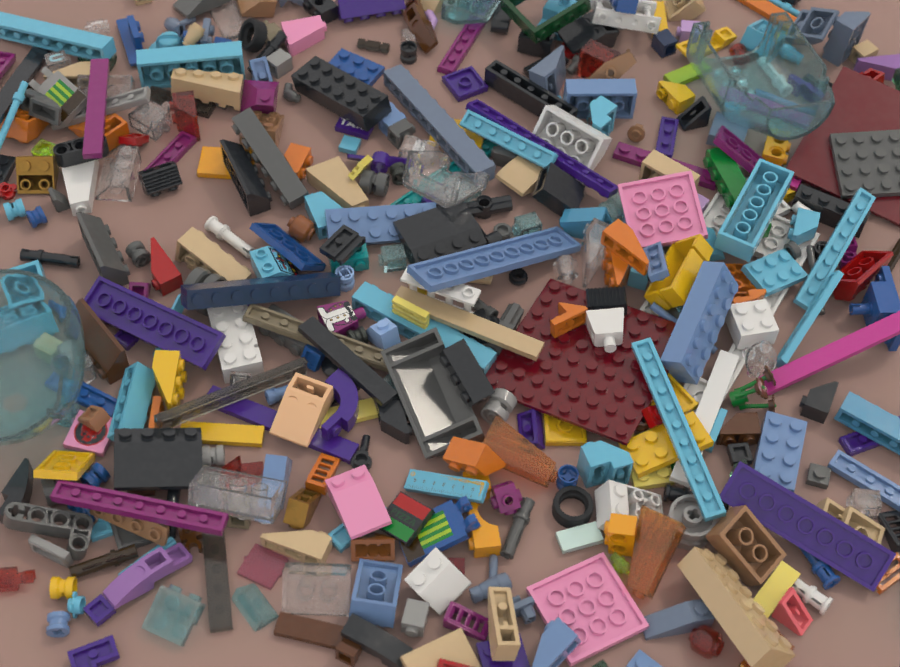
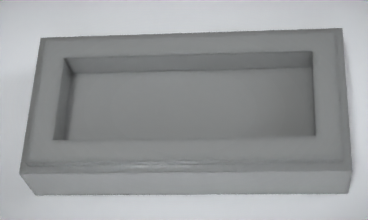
[28,534,74,568]

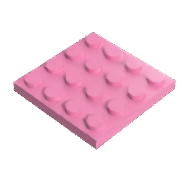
[618,171,708,248]
[526,552,649,667]

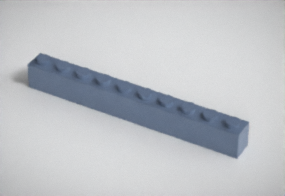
[383,64,496,186]

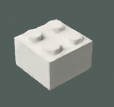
[725,299,779,350]

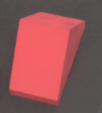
[771,587,813,636]

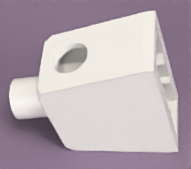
[586,307,624,353]

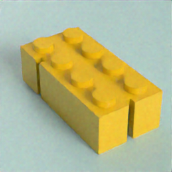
[644,234,714,310]

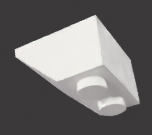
[404,547,472,616]

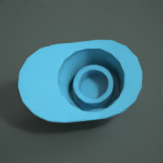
[149,31,184,49]

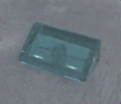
[232,583,278,632]

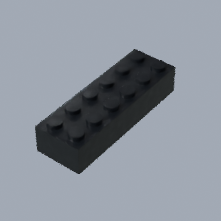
[291,56,392,132]

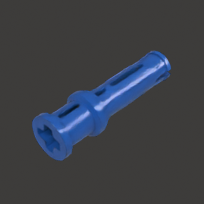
[798,547,841,590]

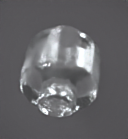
[553,255,579,284]

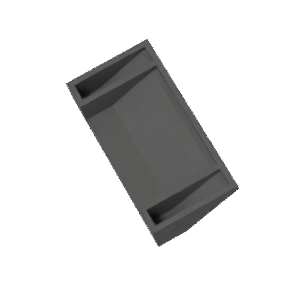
[380,327,486,459]

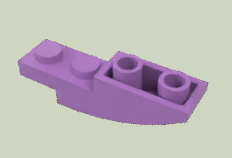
[103,542,192,609]

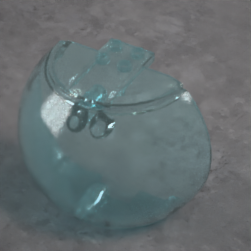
[0,269,85,446]

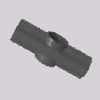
[485,303,524,356]

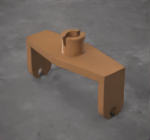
[585,49,637,79]

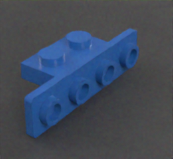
[116,15,145,67]

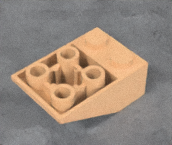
[269,372,334,448]

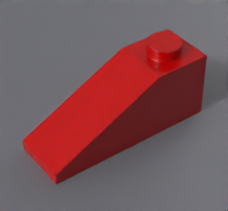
[150,237,183,296]

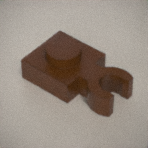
[178,527,203,554]

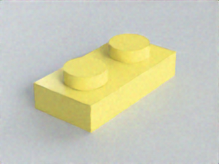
[630,465,675,490]

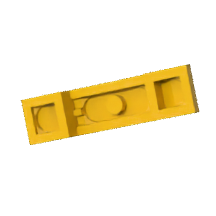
[675,26,737,58]

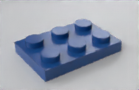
[328,48,385,87]

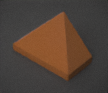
[351,532,395,561]

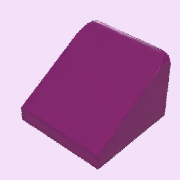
[129,282,151,298]

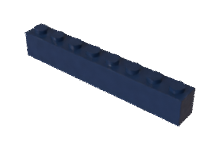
[181,272,340,310]

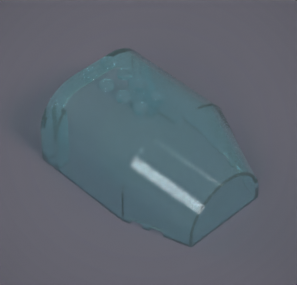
[686,12,835,141]

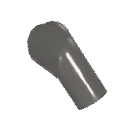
[283,83,301,103]

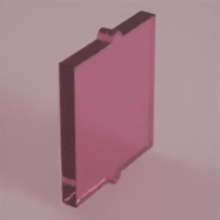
[237,543,289,590]

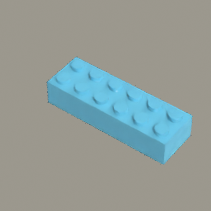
[136,41,246,89]
[714,158,794,262]

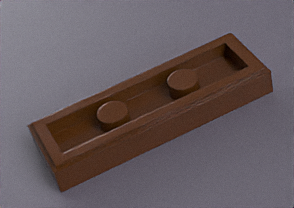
[274,611,344,649]

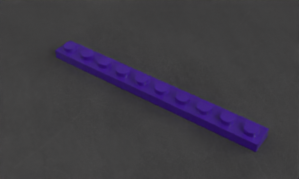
[465,99,618,198]

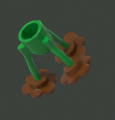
[729,365,777,413]

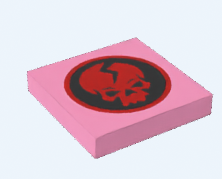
[63,410,112,457]

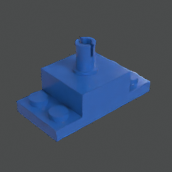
[849,266,900,351]

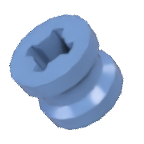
[46,611,70,638]

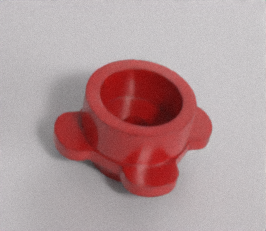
[0,182,17,200]

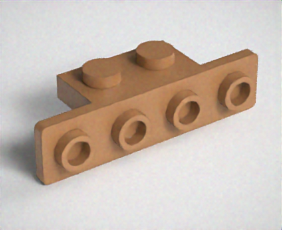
[90,509,170,546]

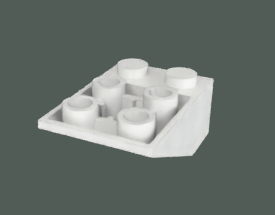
[594,480,665,534]

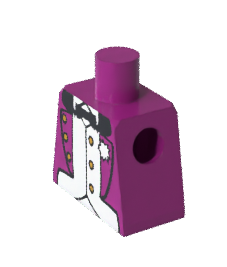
[317,300,366,336]

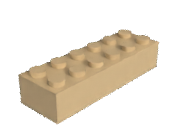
[677,547,796,667]

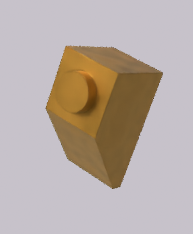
[283,488,322,529]

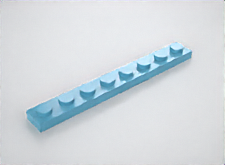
[793,187,876,310]

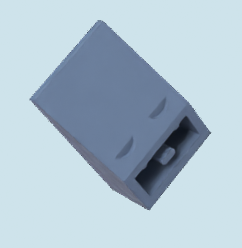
[529,45,567,96]

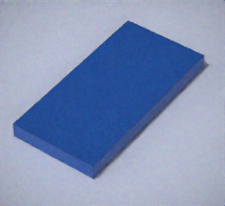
[249,223,326,271]

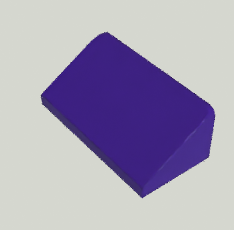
[517,409,545,450]

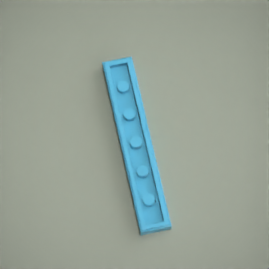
[459,109,558,168]
[773,270,844,368]

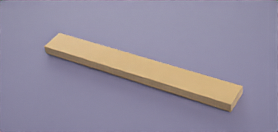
[393,285,545,361]

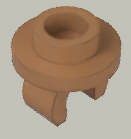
[628,123,645,142]

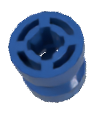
[80,462,111,487]
[556,464,579,490]

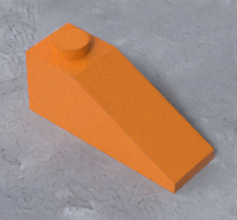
[600,219,649,276]

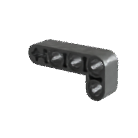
[3,502,93,561]

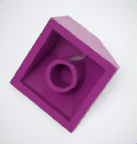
[240,80,279,114]

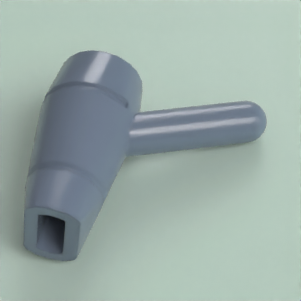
[164,17,196,37]
[469,554,512,604]

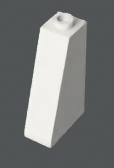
[61,159,99,216]

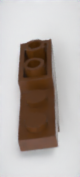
[403,0,438,54]

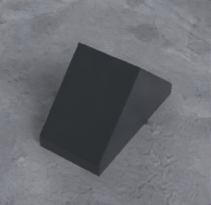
[676,96,712,131]

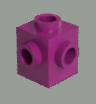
[490,480,523,515]

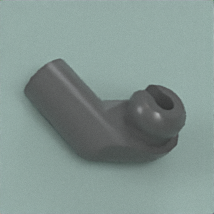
[566,55,584,75]

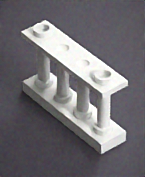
[590,0,661,34]
[400,268,481,314]

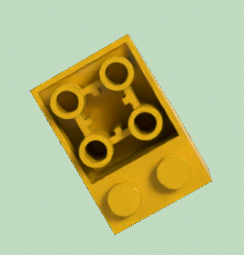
[152,350,187,425]

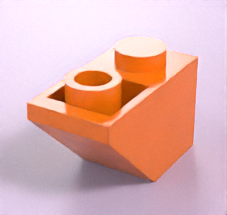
[284,143,314,181]

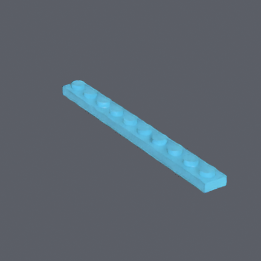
[631,337,726,522]

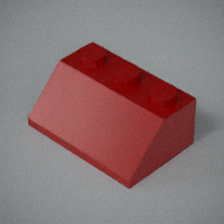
[832,251,894,301]

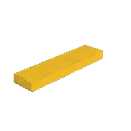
[180,421,265,447]

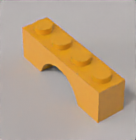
[462,472,501,558]

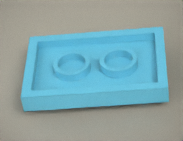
[741,248,808,298]

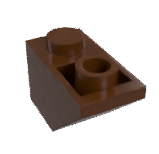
[716,412,761,446]

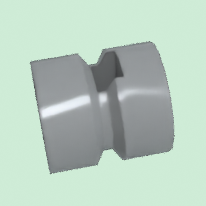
[481,388,517,427]

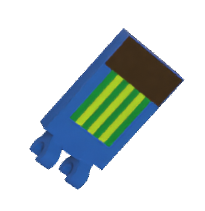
[399,496,481,567]

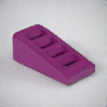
[443,601,489,641]

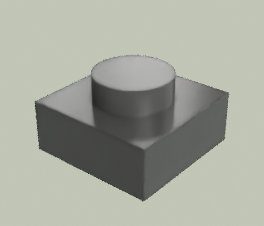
[806,463,831,489]

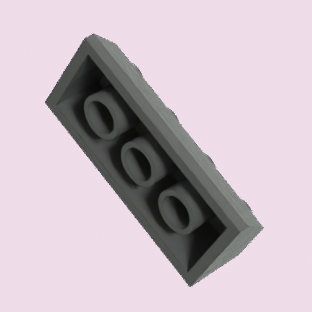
[76,212,130,286]

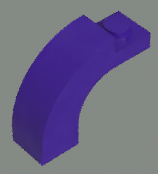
[321,368,359,441]

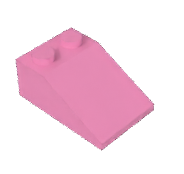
[325,465,392,540]

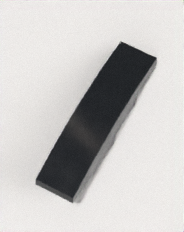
[341,613,415,667]

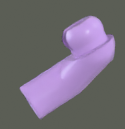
[424,10,438,29]

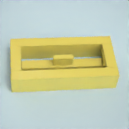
[348,155,373,180]
[392,295,430,329]

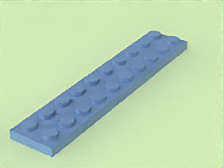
[407,226,582,293]

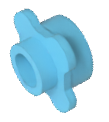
[67,591,86,618]

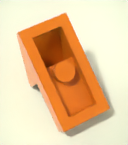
[550,302,588,338]

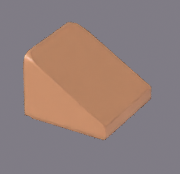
[77,405,110,432]

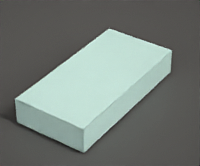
[555,521,604,554]

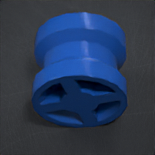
[25,206,48,229]

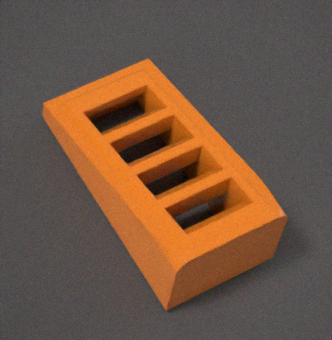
[305,453,341,496]

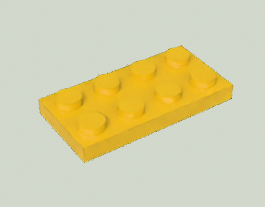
[619,411,713,478]

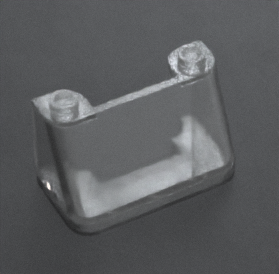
[402,150,490,208]

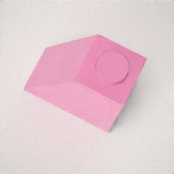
[281,15,327,57]

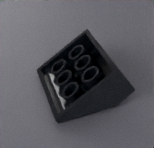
[393,199,487,264]
[114,427,203,491]

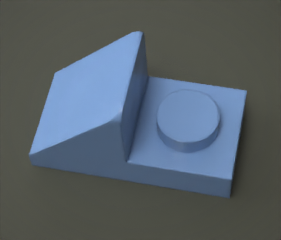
[248,56,273,82]

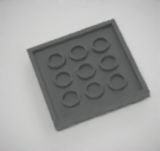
[829,129,900,199]

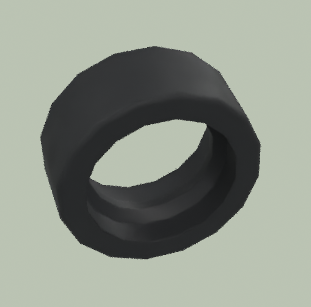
[238,18,268,53]
[552,486,594,528]

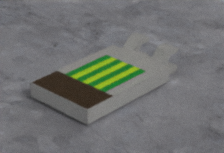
[28,66,87,126]

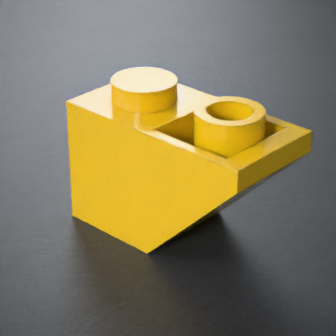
[656,80,696,115]

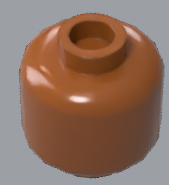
[287,215,316,242]

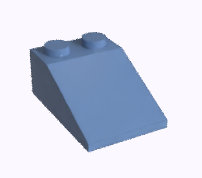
[349,558,403,628]

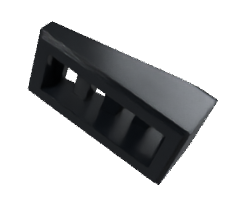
[876,510,900,553]

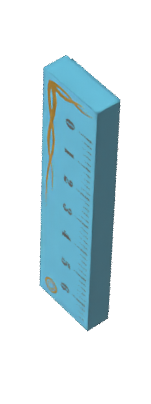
[404,469,489,504]

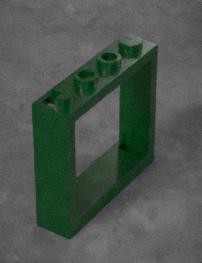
[500,0,591,44]

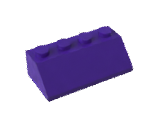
[334,0,406,23]

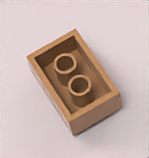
[705,505,787,586]

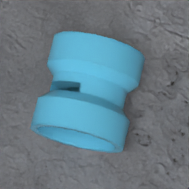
[3,198,26,221]

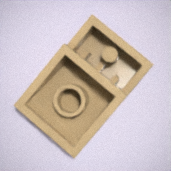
[495,156,543,197]
[817,497,885,544]

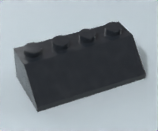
[220,139,272,217]
[791,184,871,238]

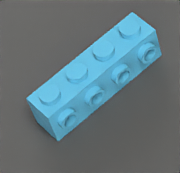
[107,361,156,441]

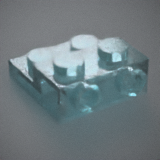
[141,584,206,647]

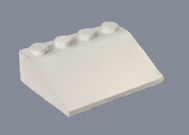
[532,105,612,184]

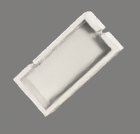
[207,305,264,384]

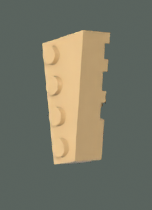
[171,68,243,111]
[175,227,252,281]

